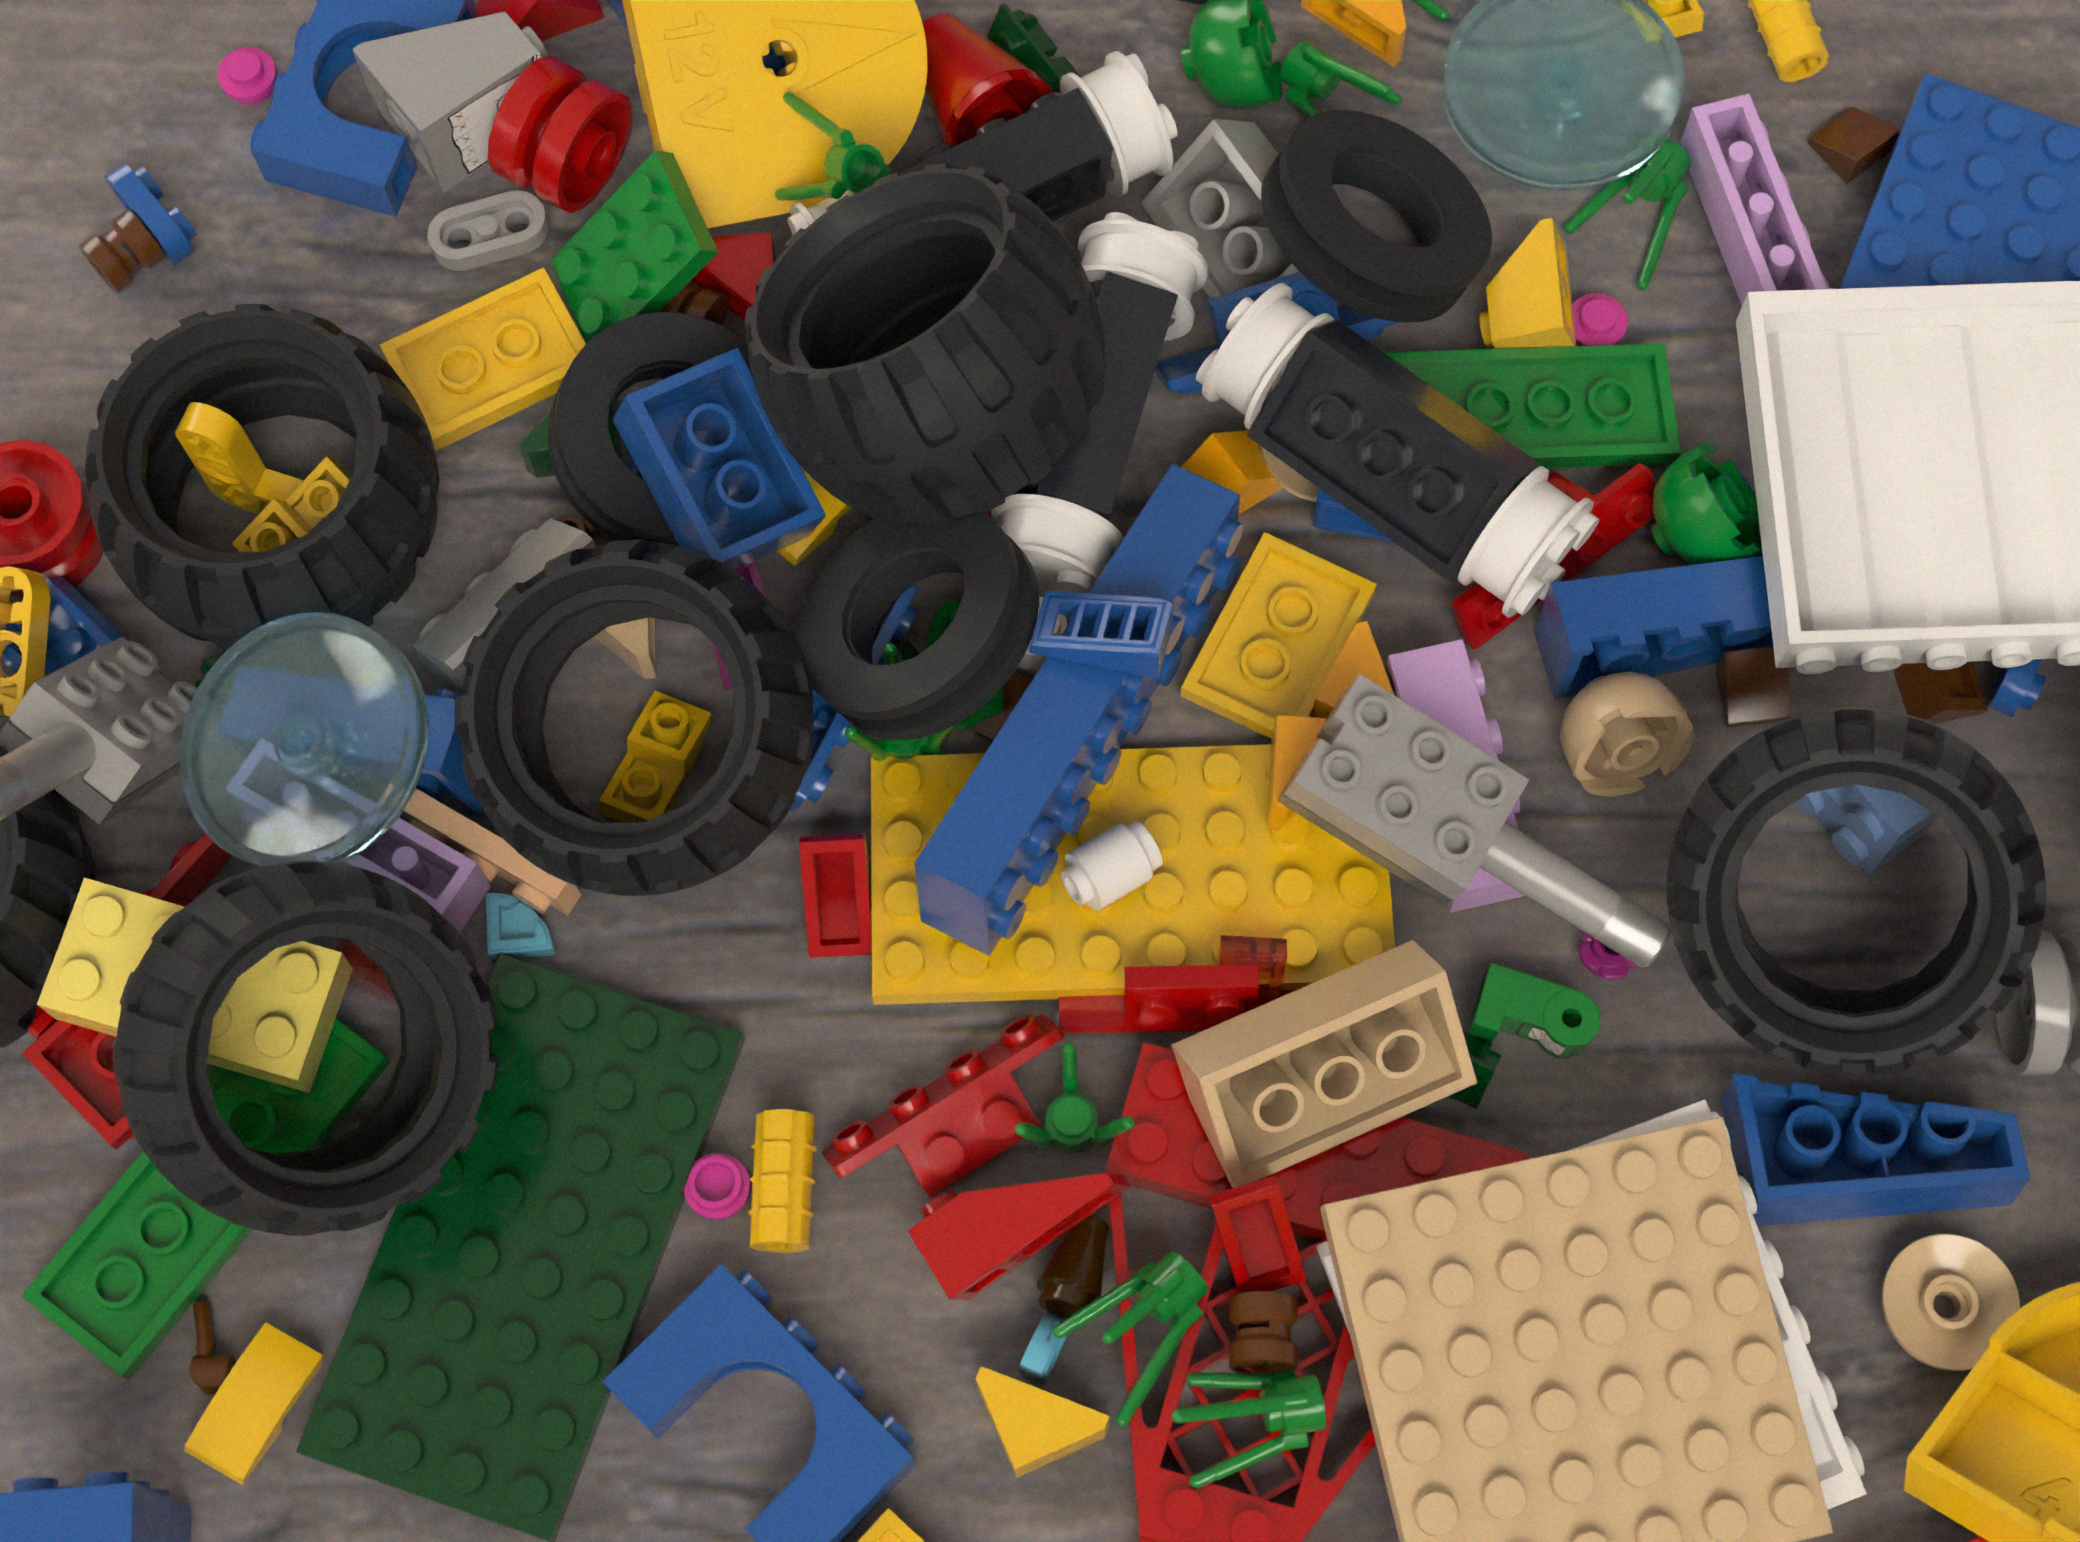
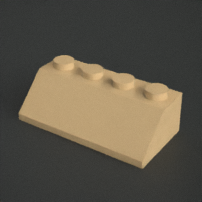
[1172,940,1477,1188]

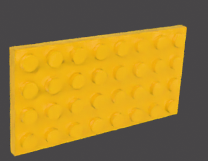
[871,744,1395,1005]

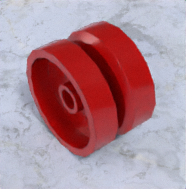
[487,55,633,213]
[0,439,104,598]

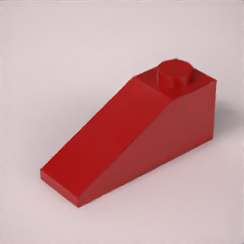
[907,1173,1131,1300]

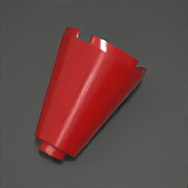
[922,13,1052,147]

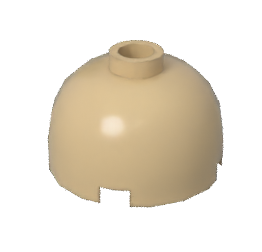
[1560,671,1695,797]

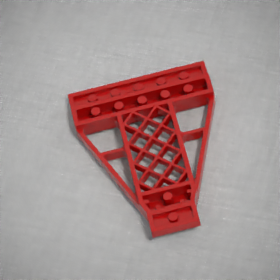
[1106,1042,1531,1542]

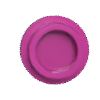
[217,47,278,105]
[1572,293,1628,346]
[684,1153,751,1220]

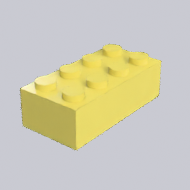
[37,878,353,1093]

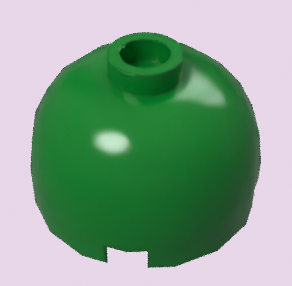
[1181,0,1283,109]
[1651,442,1763,565]

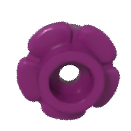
[1578,931,1638,980]

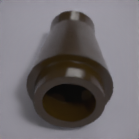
[1037,1216,1109,1319]

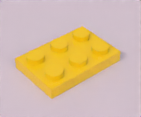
[380,267,586,452]
[1180,532,1377,739]

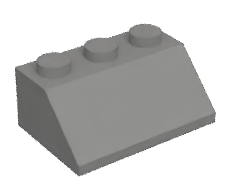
[1141,119,1300,299]
[413,518,596,695]

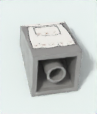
[352,12,548,193]

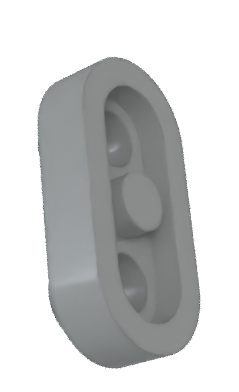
[427,190,549,271]

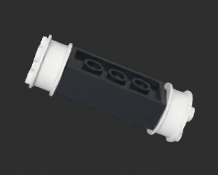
[787,51,1178,235]
[991,212,1208,620]
[1196,283,1600,617]

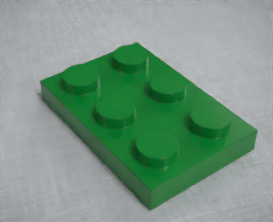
[550,150,718,344]

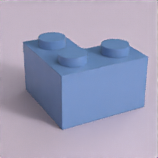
[1794,784,1938,876]

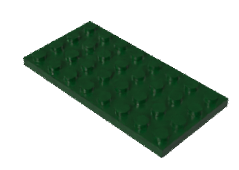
[296,953,745,1542]

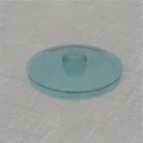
[1443,0,1684,190]
[180,612,429,867]

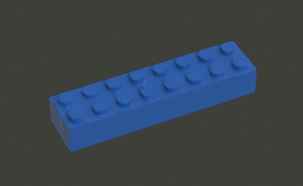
[915,464,1244,956]

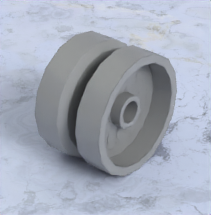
[1994,927,2080,1076]

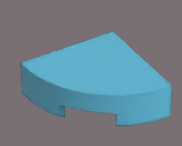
[486,893,556,961]
[1020,1312,1068,1384]

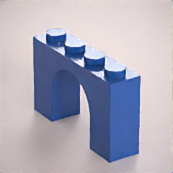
[250,0,478,217]
[602,1264,917,1542]

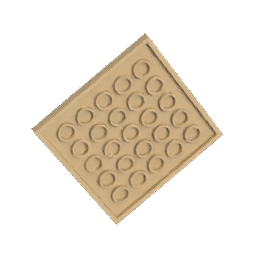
[1320,1117,1833,1542]

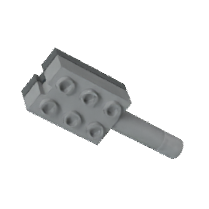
[0,637,223,825]
[1277,674,1671,968]

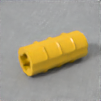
[1748,0,1829,82]
[748,1109,817,1253]

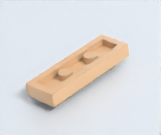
[395,785,582,916]

